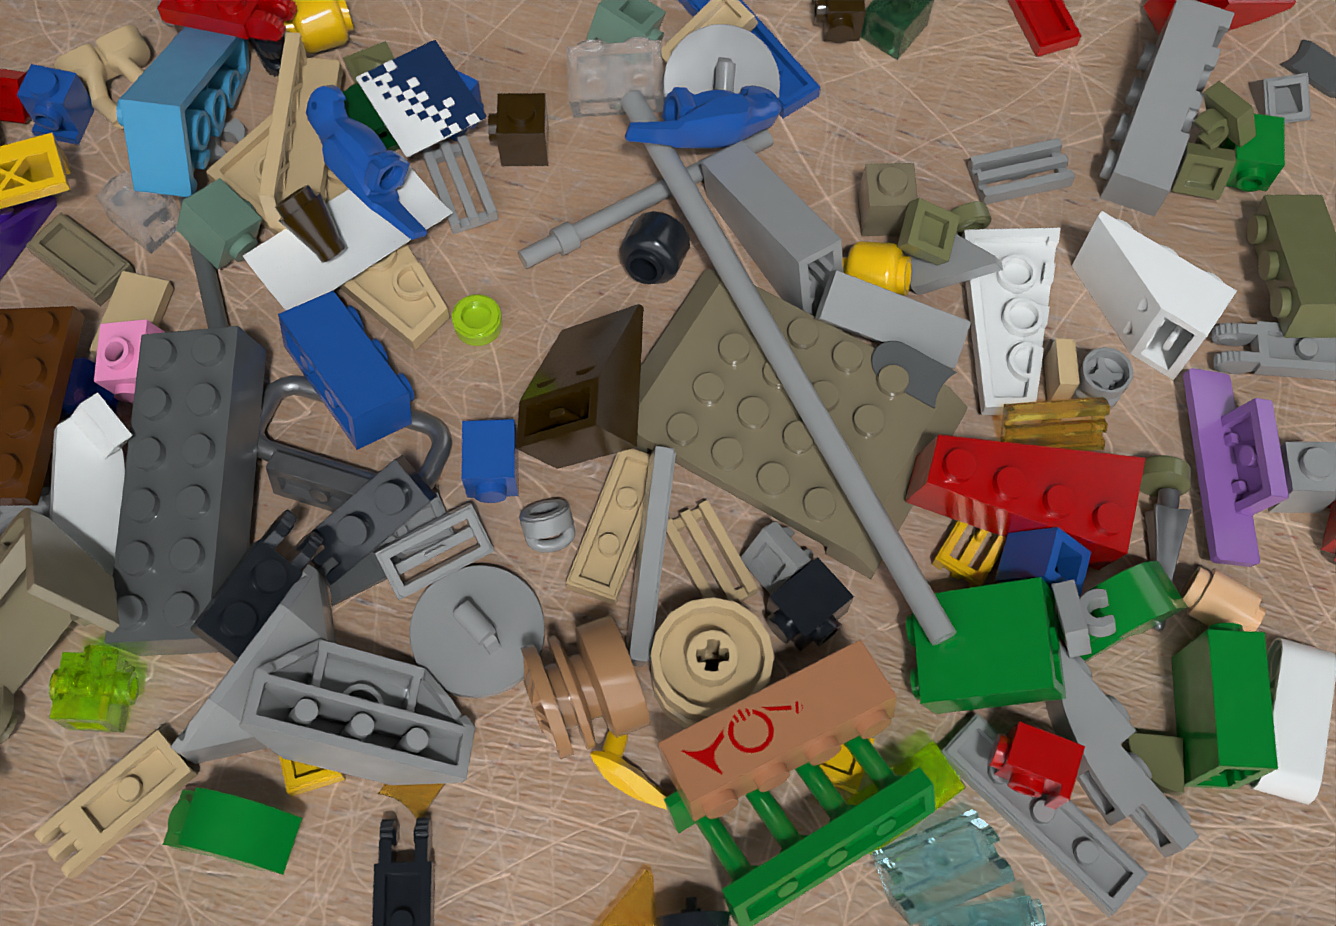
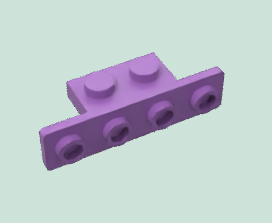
[1183,368,1289,567]

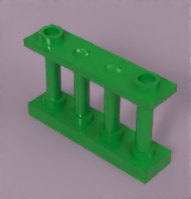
[664,735,936,926]

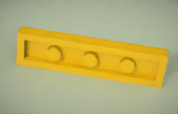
[0,133,71,209]

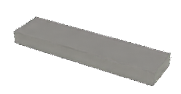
[625,446,676,667]
[938,713,1149,917]

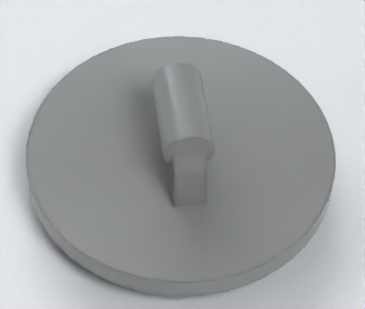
[663,24,780,99]
[409,566,545,698]

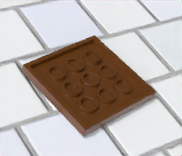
[0,306,85,506]

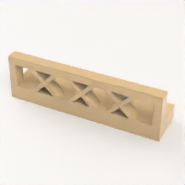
[258,32,343,229]

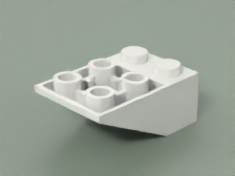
[1071,211,1237,380]

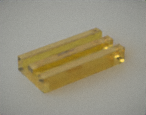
[1000,397,1111,451]

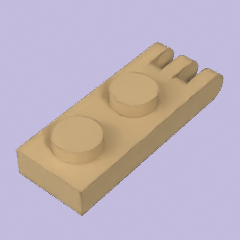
[34,730,197,879]

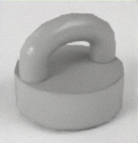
[519,499,575,553]

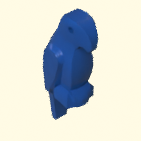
[306,85,427,240]
[625,85,781,149]

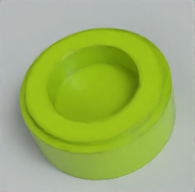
[452,294,503,346]

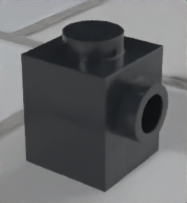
[765,557,854,651]

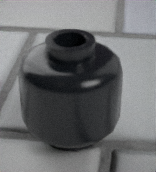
[619,211,690,284]

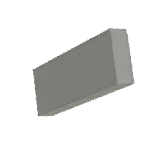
[815,270,971,369]

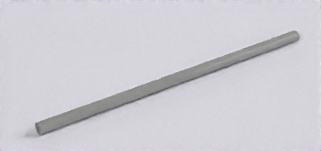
[620,90,956,646]

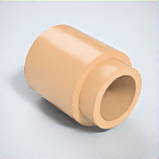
[1180,566,1266,632]

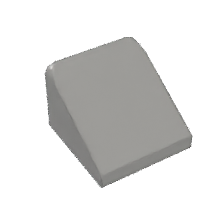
[1250,73,1311,123]

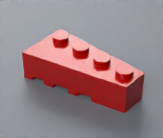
[905,434,1146,570]

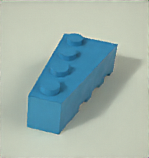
[116,27,250,197]

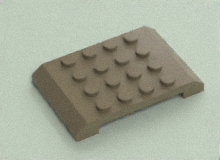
[635,269,968,579]

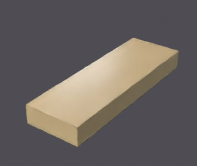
[566,449,651,606]

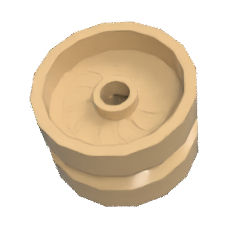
[650,597,774,729]

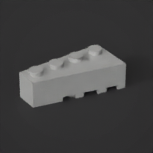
[1098,0,1234,217]

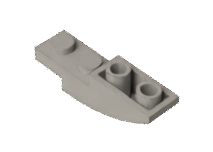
[1045,643,1199,858]

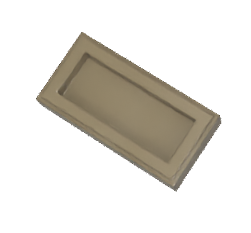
[25,212,135,307]

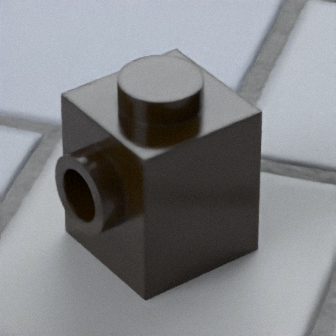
[488,93,549,166]

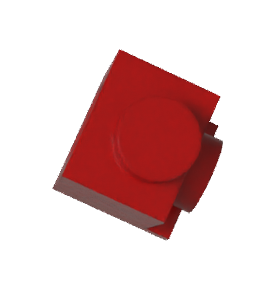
[988,721,1085,810]

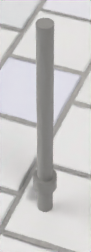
[518,129,773,269]

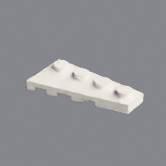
[962,228,1060,415]

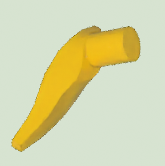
[590,730,669,810]

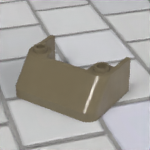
[0,508,120,744]

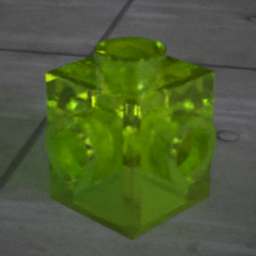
[49,645,139,733]

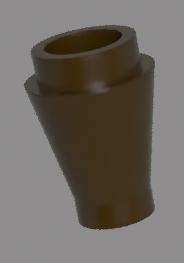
[275,184,346,263]

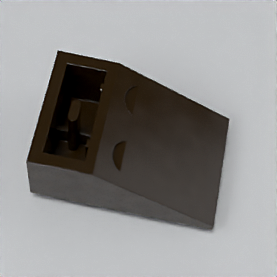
[516,304,644,469]

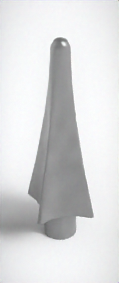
[1145,488,1191,631]

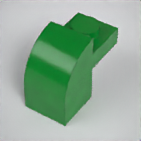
[1056,561,1188,663]
[162,787,302,875]

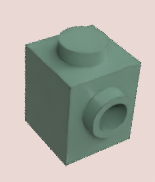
[176,178,262,270]

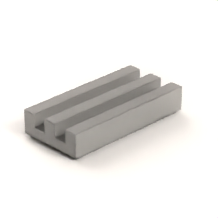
[422,135,498,234]
[967,138,1075,204]
[373,502,494,600]

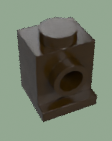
[812,0,866,43]

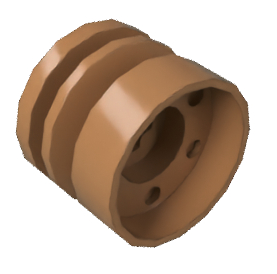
[520,615,650,759]

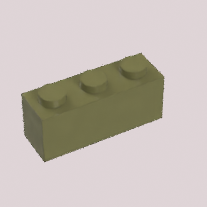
[1247,195,1336,338]

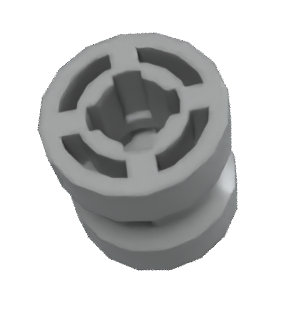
[1071,347,1133,414]

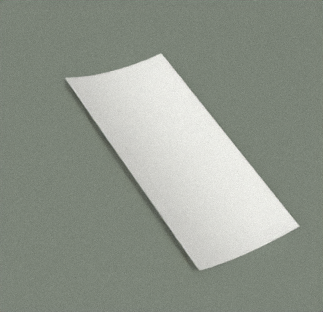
[243,166,453,310]

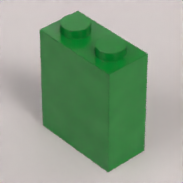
[906,577,1066,714]
[1171,623,1278,790]

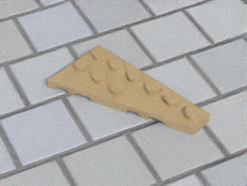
[205,114,450,351]

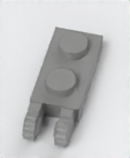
[1211,321,1336,380]

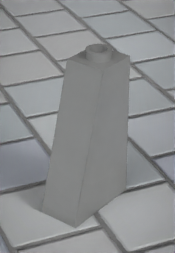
[701,140,843,316]

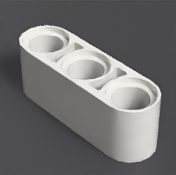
[1248,637,1336,805]

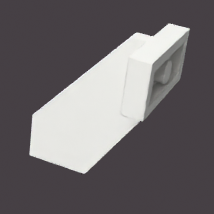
[50,392,133,576]

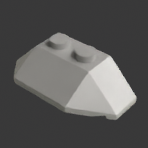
[170,564,336,764]
[239,639,475,785]

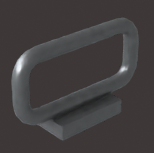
[257,375,452,512]

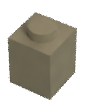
[858,163,918,236]

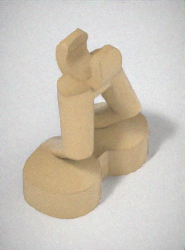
[54,25,151,129]

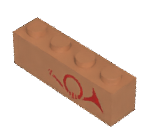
[658,640,897,822]

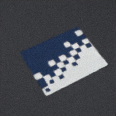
[356,40,487,157]

